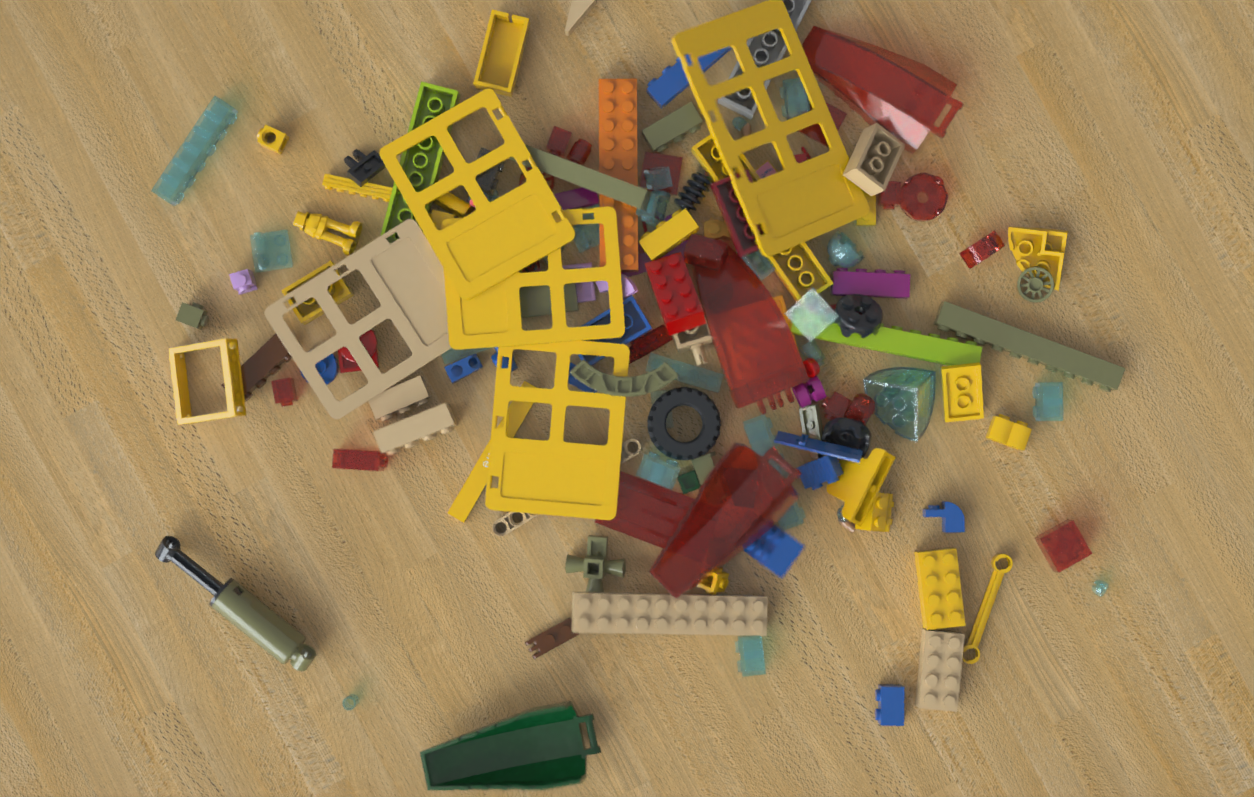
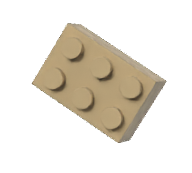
[843,123,905,196]

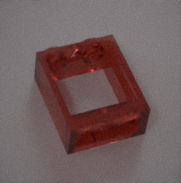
[332,449,388,471]

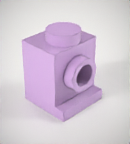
[229,269,258,295]

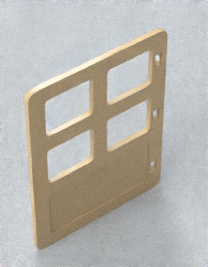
[264,219,451,419]

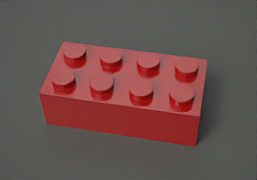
[644,252,706,336]

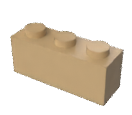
[368,376,431,422]

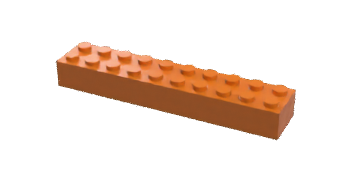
[599,78,638,272]

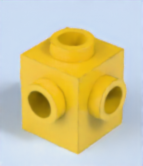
[697,565,729,595]

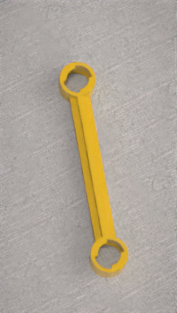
[962,553,1013,664]

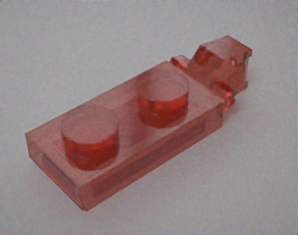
[629,324,673,364]

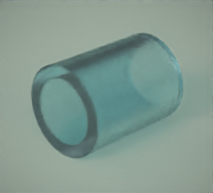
[342,694,359,710]

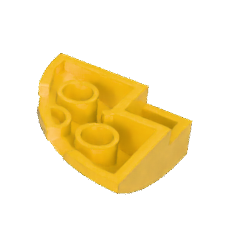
[1008,226,1068,291]

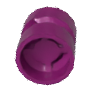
[791,375,826,408]

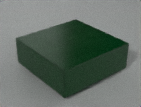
[677,470,701,494]

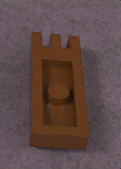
[525,617,579,659]

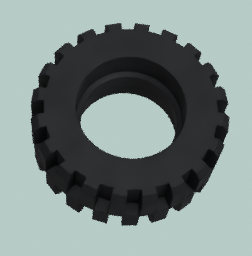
[647,387,721,460]

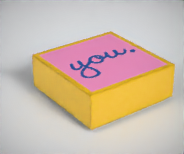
[755,160,778,179]

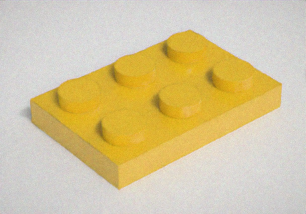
[941,362,984,423]

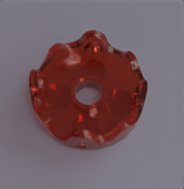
[898,172,948,222]

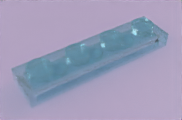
[645,353,724,393]

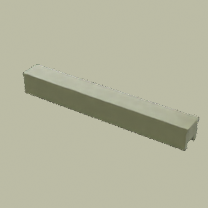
[508,144,652,211]

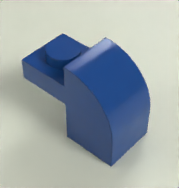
[923,501,965,533]

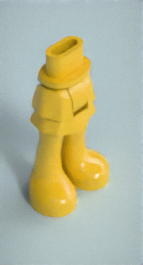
[293,211,362,256]

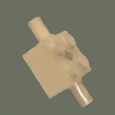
[673,302,715,366]

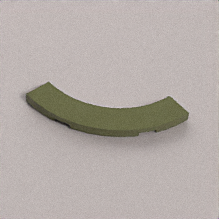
[570,359,679,397]

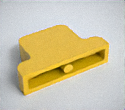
[826,448,896,527]

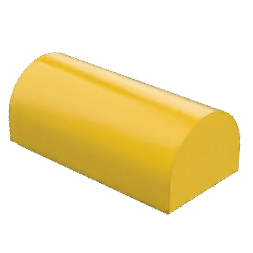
[434,192,474,218]

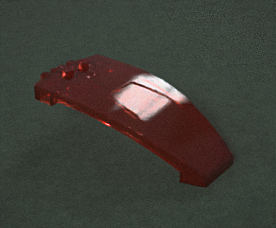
[692,245,809,415]

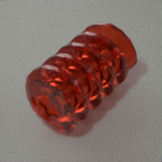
[843,393,875,425]

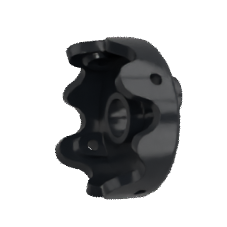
[834,294,883,338]
[822,418,872,458]

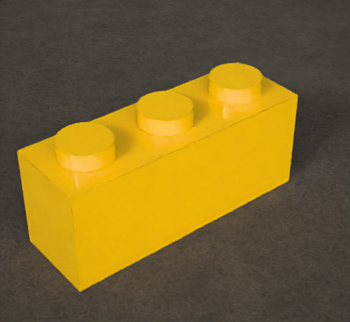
[638,208,700,261]

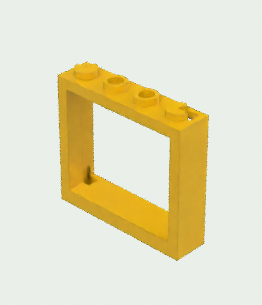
[169,339,247,425]

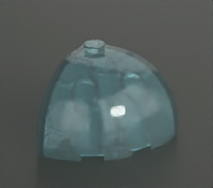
[863,367,936,442]

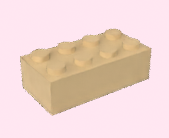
[373,403,457,456]
[915,628,965,712]

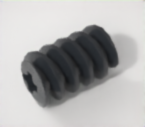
[674,172,713,215]

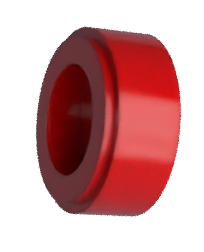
[801,358,820,378]

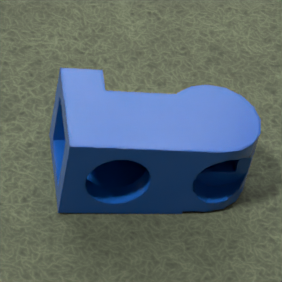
[444,353,483,384]

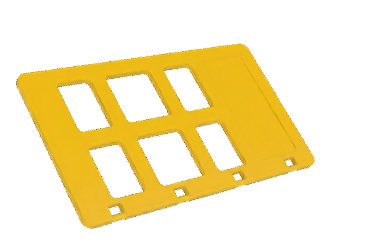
[672,0,870,257]

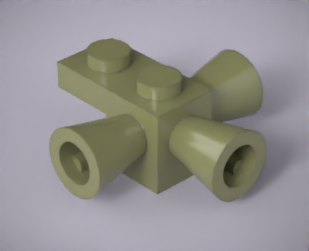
[565,535,626,592]

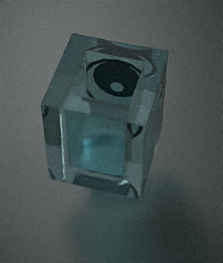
[644,166,673,190]

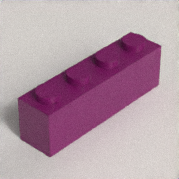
[830,268,910,299]

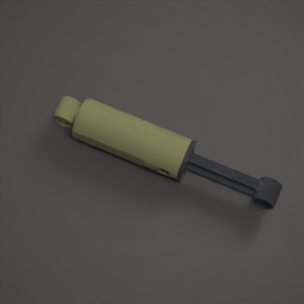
[155,536,316,671]

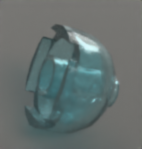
[827,230,865,268]

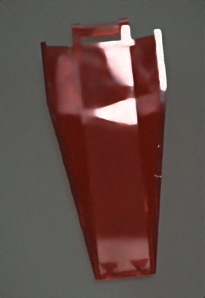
[802,26,964,154]
[649,442,802,599]

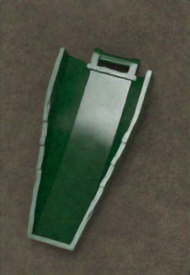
[420,701,601,790]

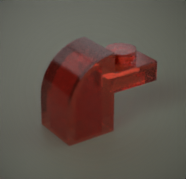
[959,230,1005,269]

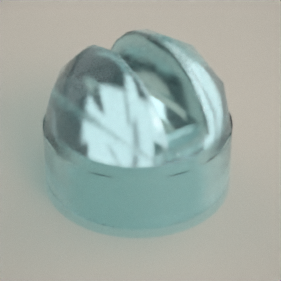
[1092,580,1109,597]

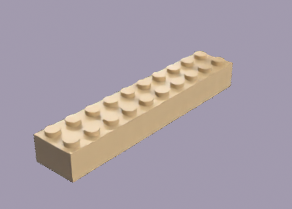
[571,591,768,636]

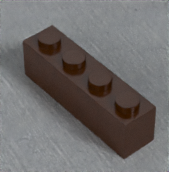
[222,334,292,402]

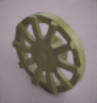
[1017,267,1054,303]

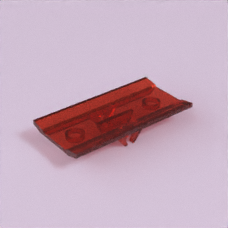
[595,471,722,563]

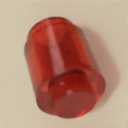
[566,138,592,166]

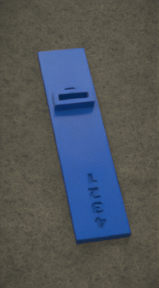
[774,431,863,463]

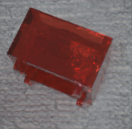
[1034,519,1092,573]

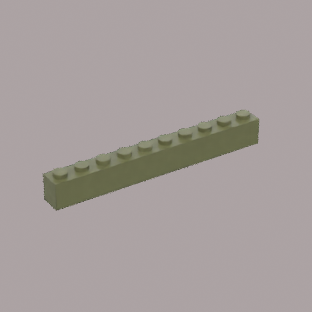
[934,301,1125,392]

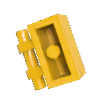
[855,493,894,532]

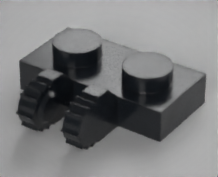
[344,149,386,187]

